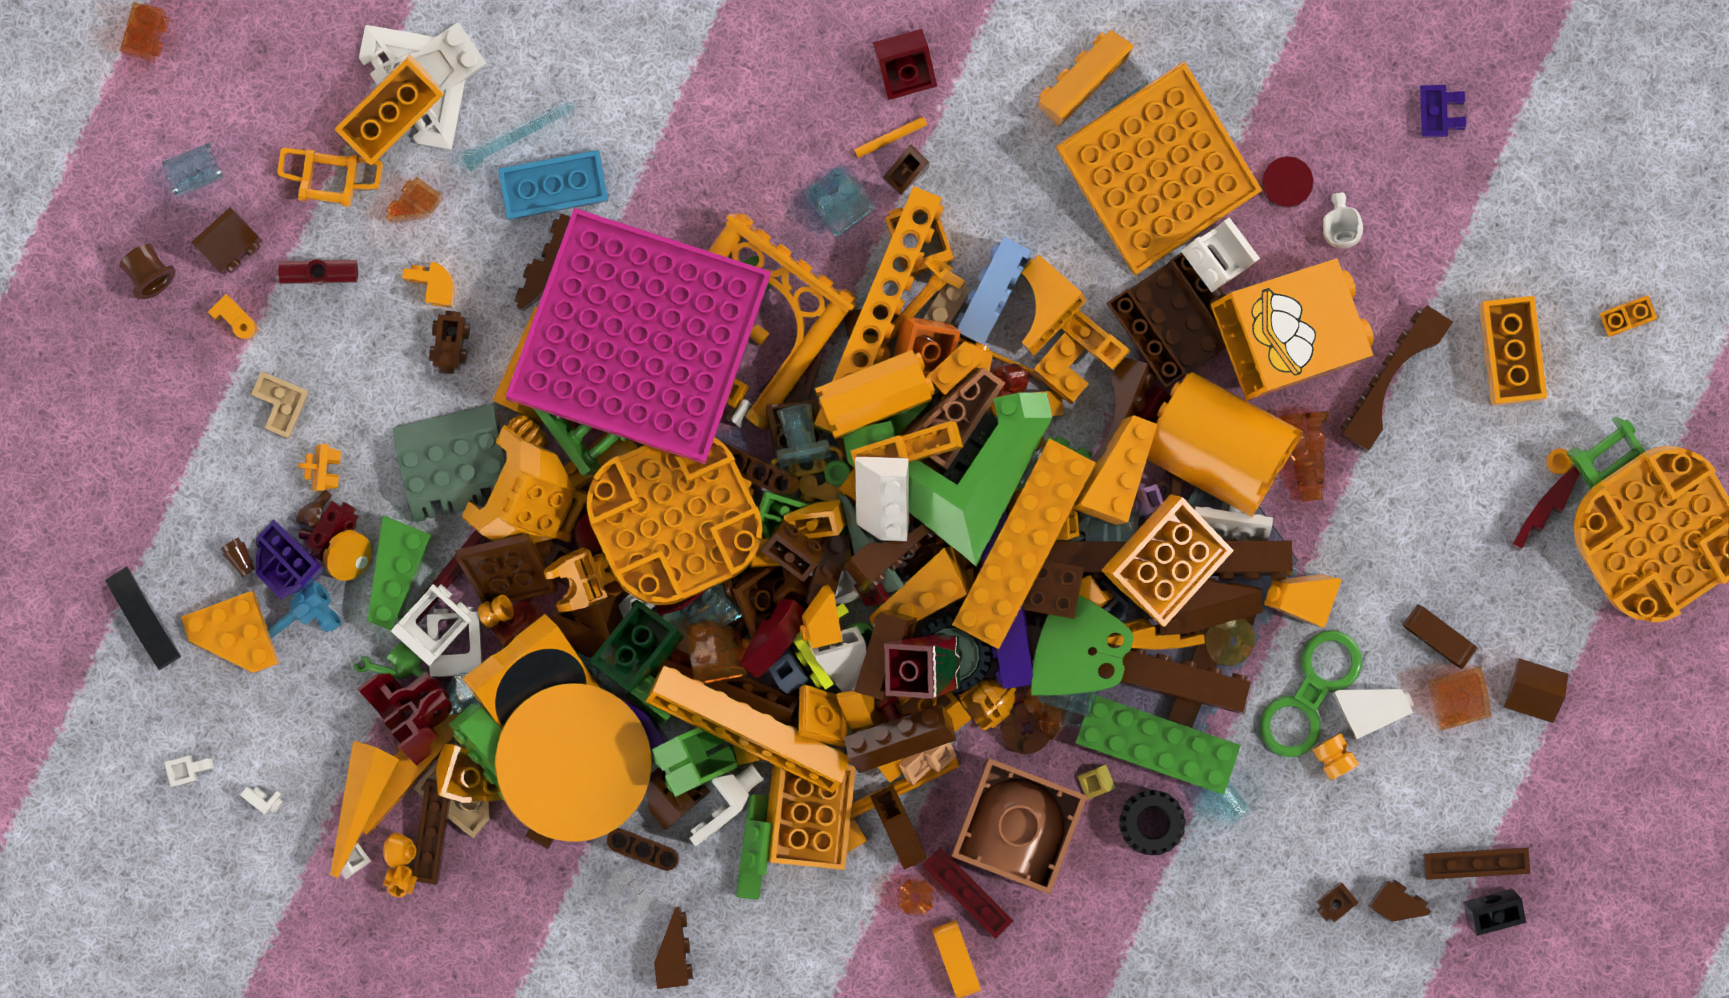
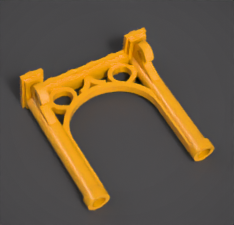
[708,213,860,431]

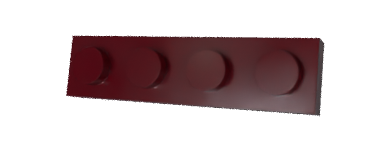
[922,847,1013,939]

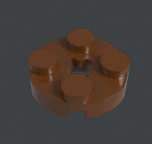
[1000,703,1052,754]

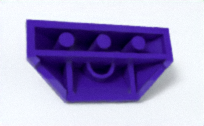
[256,519,325,599]

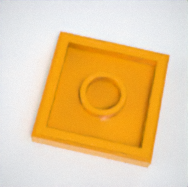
[799,685,847,748]

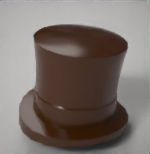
[119,244,176,299]

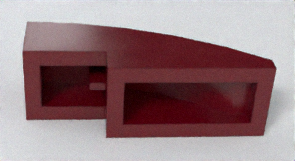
[739,598,806,678]

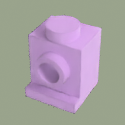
[1129,484,1163,520]

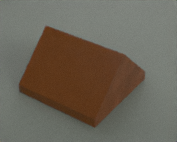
[1503,658,1568,723]

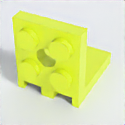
[793,603,849,690]

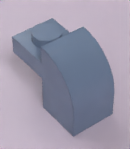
[769,646,810,694]

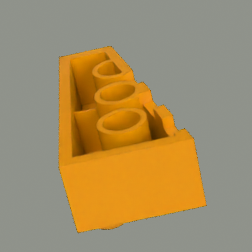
[1073,415,1157,525]

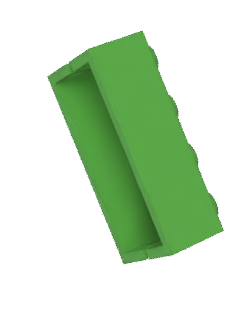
[652,728,741,797]

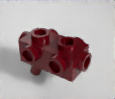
[298,501,359,562]

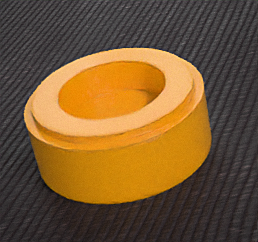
[1546,448,1573,475]

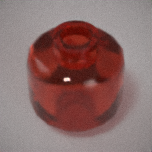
[992,363,1029,397]

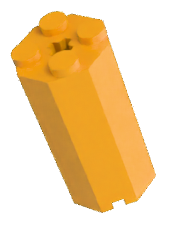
[815,350,935,439]

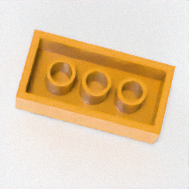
[1478,295,1547,407]

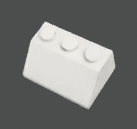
[855,457,909,541]

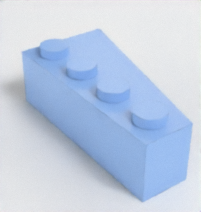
[954,237,1032,345]

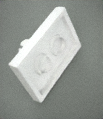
[1195,502,1273,541]

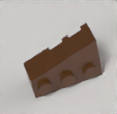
[854,610,917,700]

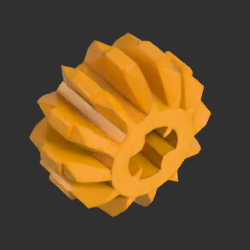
[507,414,548,448]

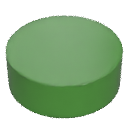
[824,460,850,487]

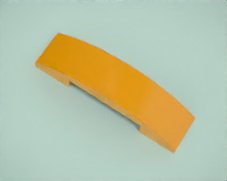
[1061,310,1130,370]

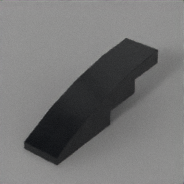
[942,411,999,485]
[105,566,181,671]

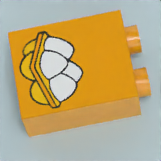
[1210,258,1374,401]

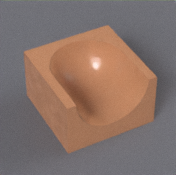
[951,758,1087,894]

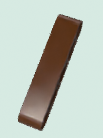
[715,435,799,496]

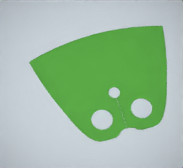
[1032,595,1134,695]

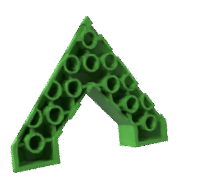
[843,393,1053,566]

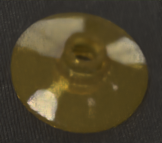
[1206,618,1255,666]

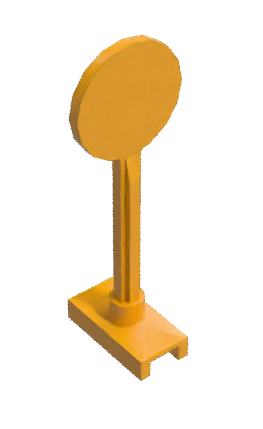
[844,255,966,368]

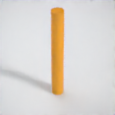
[854,116,927,158]

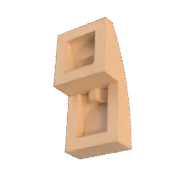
[899,743,956,785]

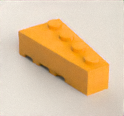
[869,547,973,626]

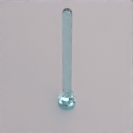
[461,102,575,172]

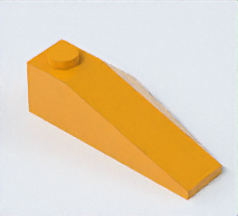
[436,743,503,803]

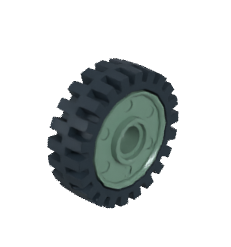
[919,612,994,692]

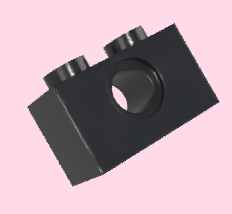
[1463,889,1526,936]

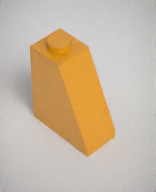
[1264,574,1342,628]

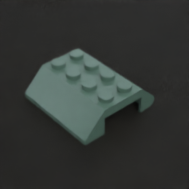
[393,403,506,523]

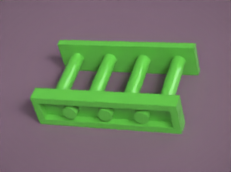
[533,408,629,476]
[1566,417,1645,490]

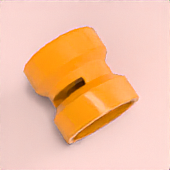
[478,595,514,628]

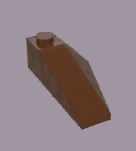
[1159,578,1263,636]

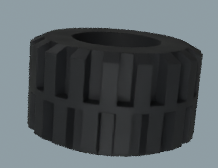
[1119,790,1186,855]

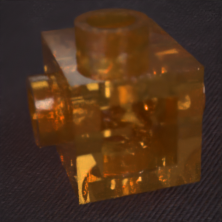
[898,878,935,916]

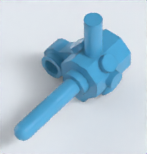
[268,582,342,639]

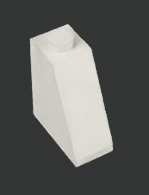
[808,626,866,692]
[1332,689,1414,740]

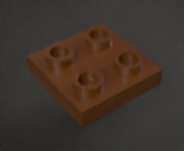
[1023,560,1084,619]

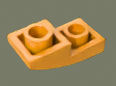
[1599,295,1658,337]

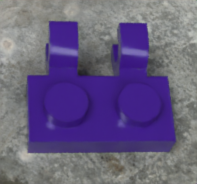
[1420,85,1466,138]

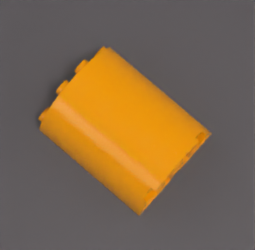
[1147,372,1303,517]

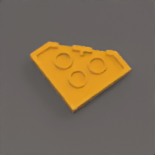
[181,591,279,673]

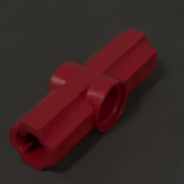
[278,259,358,285]

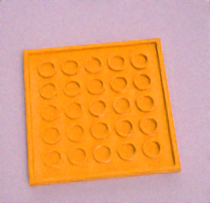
[1055,61,1263,276]

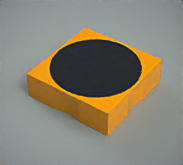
[462,614,600,728]

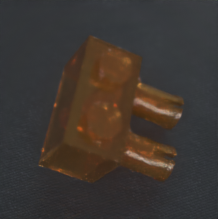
[120,2,169,62]

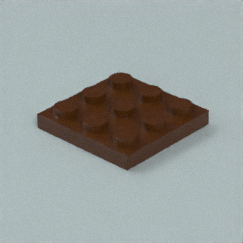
[455,533,558,603]

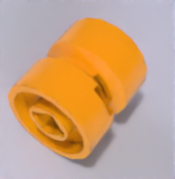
[1312,733,1359,781]

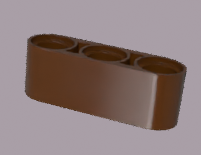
[1402,604,1478,669]
[607,828,680,871]

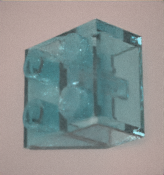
[801,164,877,238]

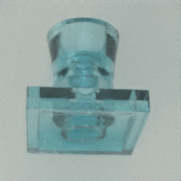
[776,404,831,467]

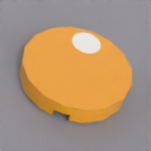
[323,530,372,581]

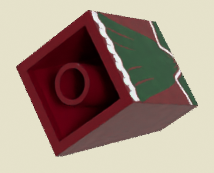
[884,635,960,699]

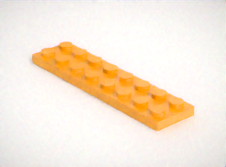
[952,439,1096,649]

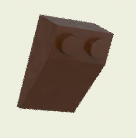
[192,207,263,275]

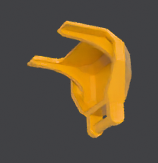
[462,425,588,543]

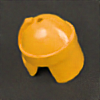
[958,678,1016,731]

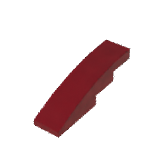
[1511,466,1580,551]

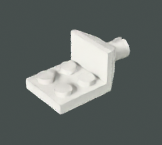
[689,764,764,847]

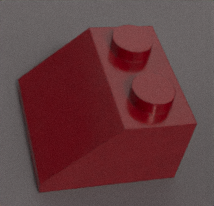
[873,29,937,100]

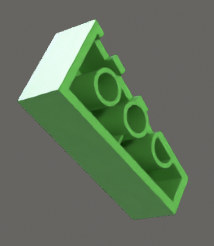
[367,515,434,630]
[449,704,504,800]

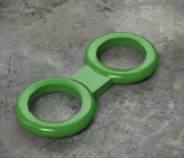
[1259,631,1362,757]

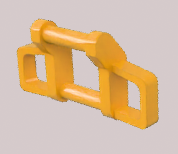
[277,148,383,207]

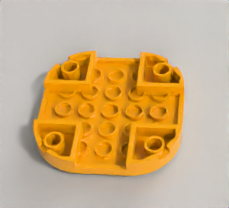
[587,438,762,605]
[1574,445,1729,622]

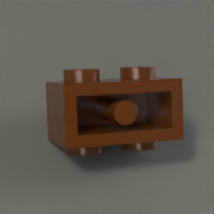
[762,520,826,582]

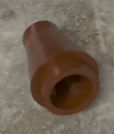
[221,537,255,577]

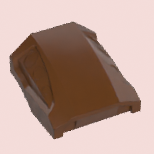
[766,396,825,459]

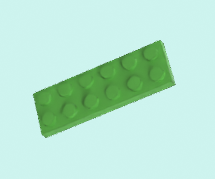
[1075,694,1241,795]

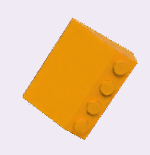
[1101,494,1233,627]
[766,764,856,870]

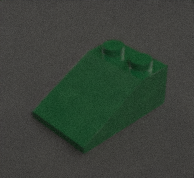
[589,600,684,692]

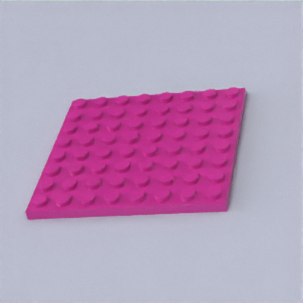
[506,208,771,464]

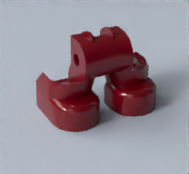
[357,671,452,765]

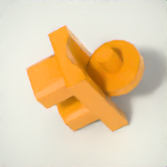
[297,444,341,492]

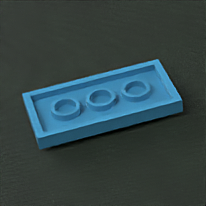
[498,150,609,220]

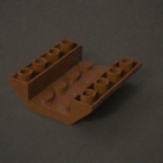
[1106,252,1226,388]

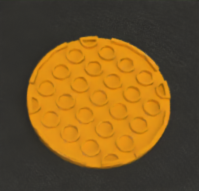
[495,684,651,842]

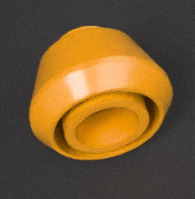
[383,832,416,868]

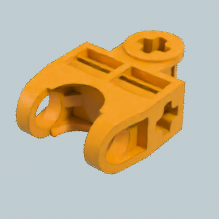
[543,547,616,612]

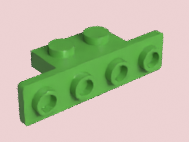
[736,794,773,900]

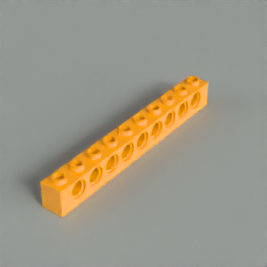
[814,186,945,439]

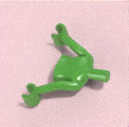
[354,608,425,680]

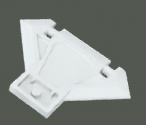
[359,22,487,150]

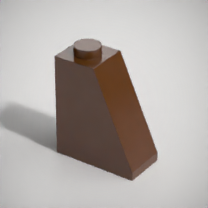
[870,785,927,870]

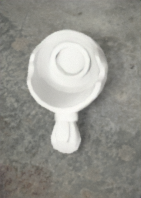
[1323,193,1363,249]

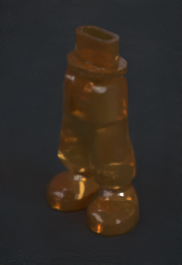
[1280,411,1329,502]

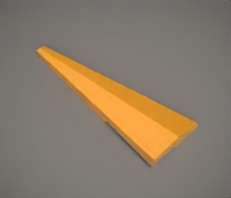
[330,740,399,879]

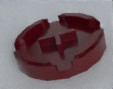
[1262,156,1314,208]

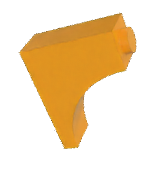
[1021,255,1087,356]

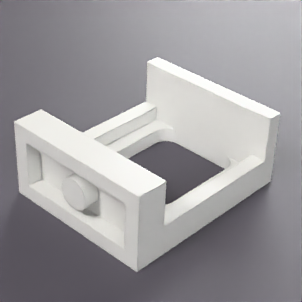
[1181,218,1260,292]
[391,584,472,666]
[427,607,482,678]

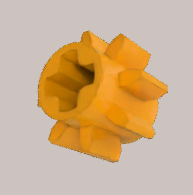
[383,865,417,898]

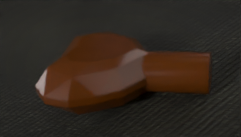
[296,490,332,528]

